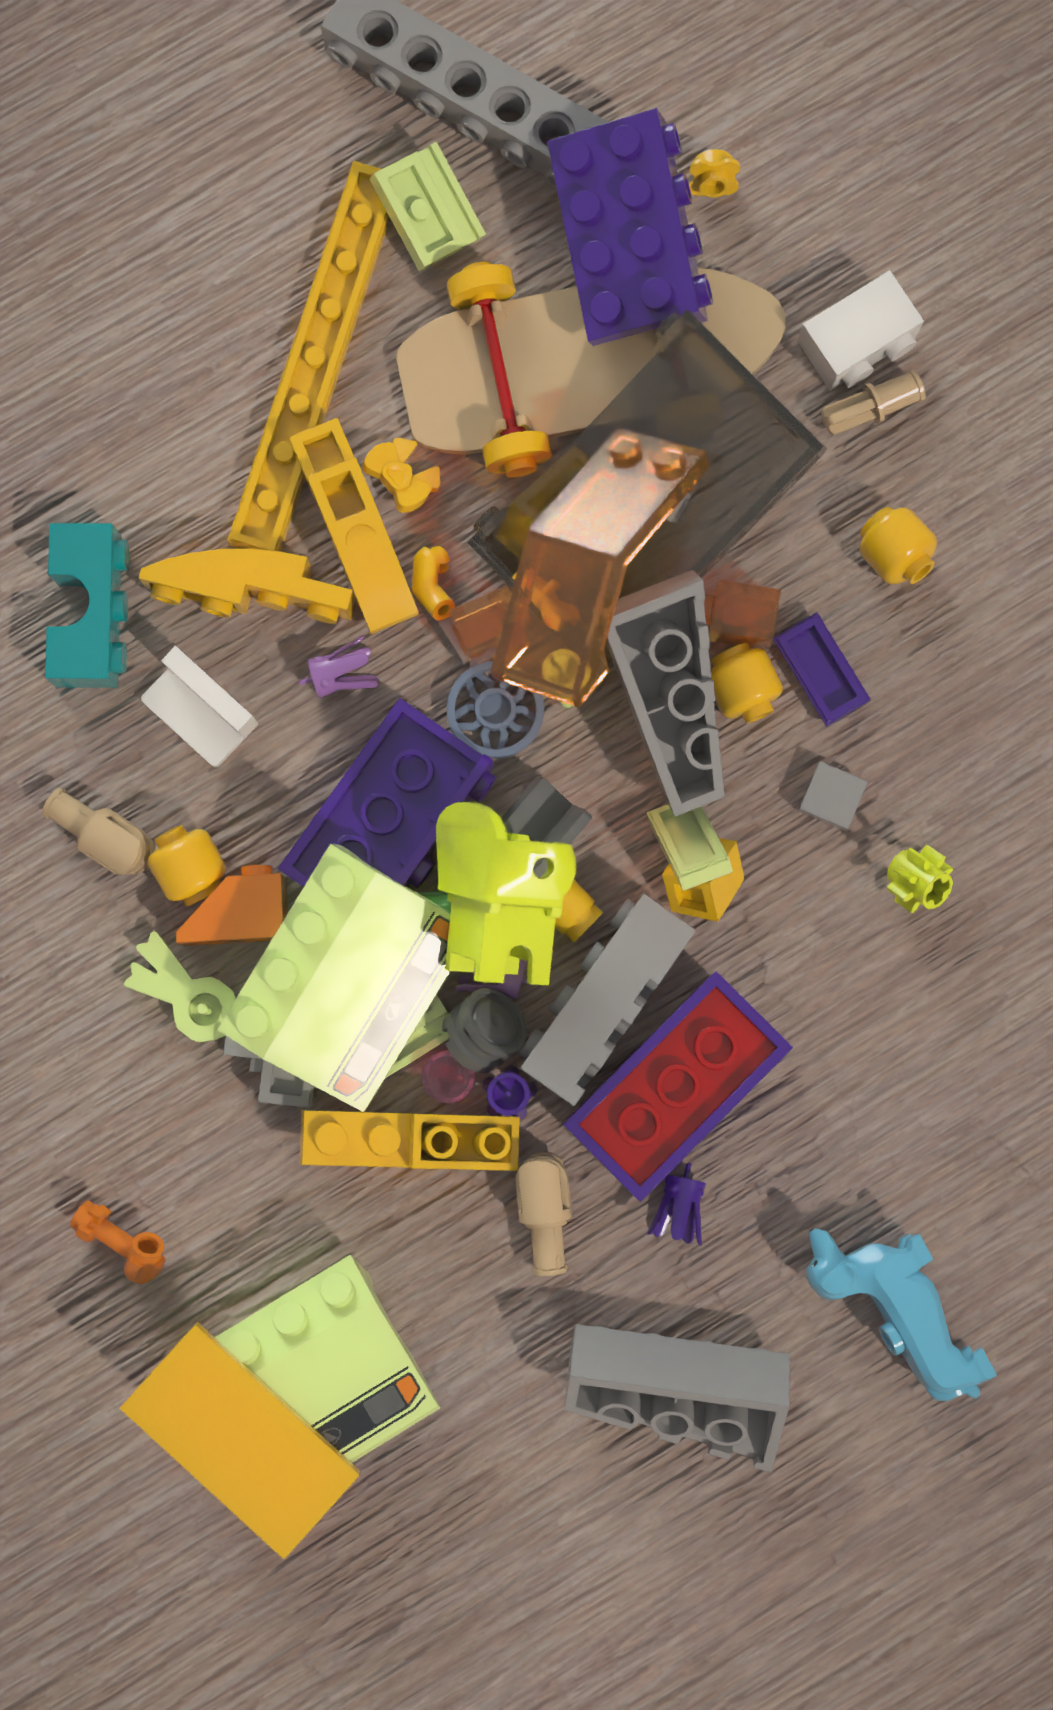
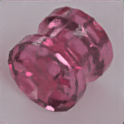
[422,1050,476,1104]

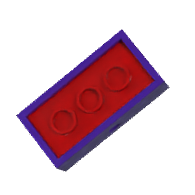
[562,971,793,1202]

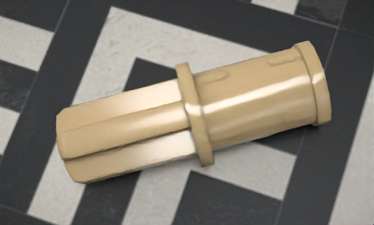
[821,370,926,435]

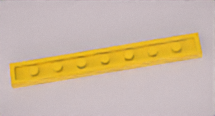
[227,160,390,552]

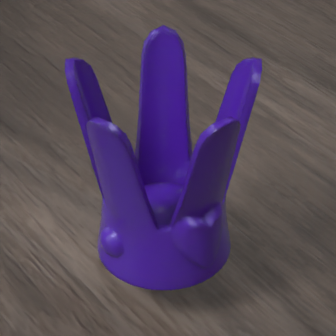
[482,1065,537,1120]
[647,1163,707,1246]

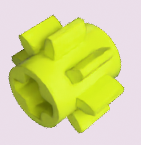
[886,844,953,913]

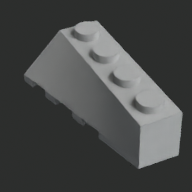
[564,1324,790,1473]

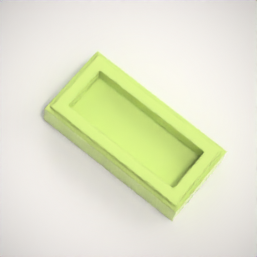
[647,804,733,891]

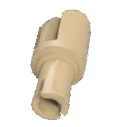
[42,788,156,875]
[516,1151,572,1276]

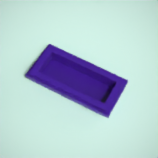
[772,612,871,727]

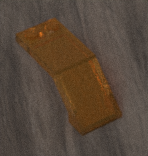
[490,428,709,708]

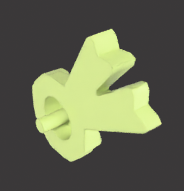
[124,931,236,1042]

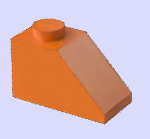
[176,865,288,946]

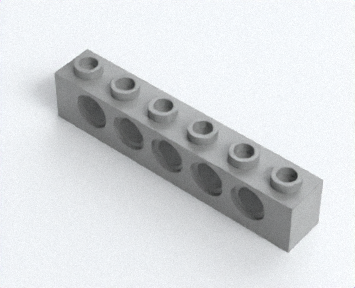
[321,0,608,189]

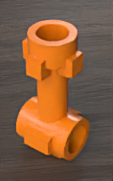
[70,1200,166,1284]

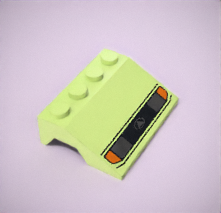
[217,844,451,1112]
[215,1255,440,1463]

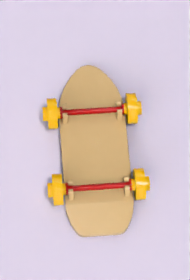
[396,262,786,477]

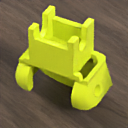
[436,802,576,985]

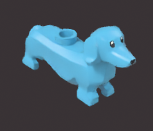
[806,1228,997,1401]

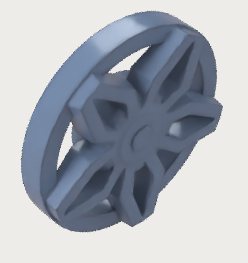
[447,661,544,759]

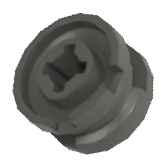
[442,988,527,1073]

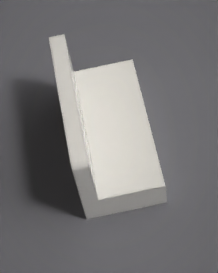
[141,646,258,767]

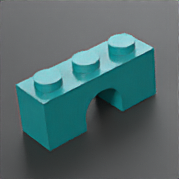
[45,523,129,688]

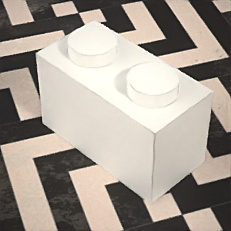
[797,270,924,391]

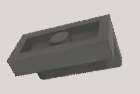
[501,775,592,878]

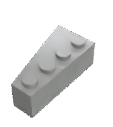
[593,570,725,817]
[518,894,696,1106]

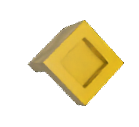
[662,838,744,922]

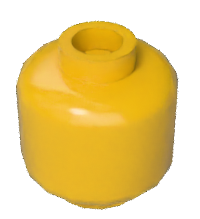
[859,507,937,585]
[711,643,783,724]
[147,824,227,906]

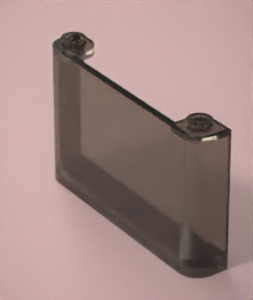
[468,309,827,677]

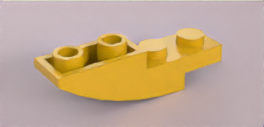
[289,417,419,634]
[139,549,356,624]
[299,1110,520,1171]

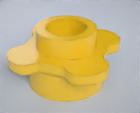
[689,149,740,198]

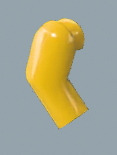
[412,546,455,621]

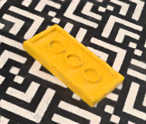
[119,1322,360,1559]

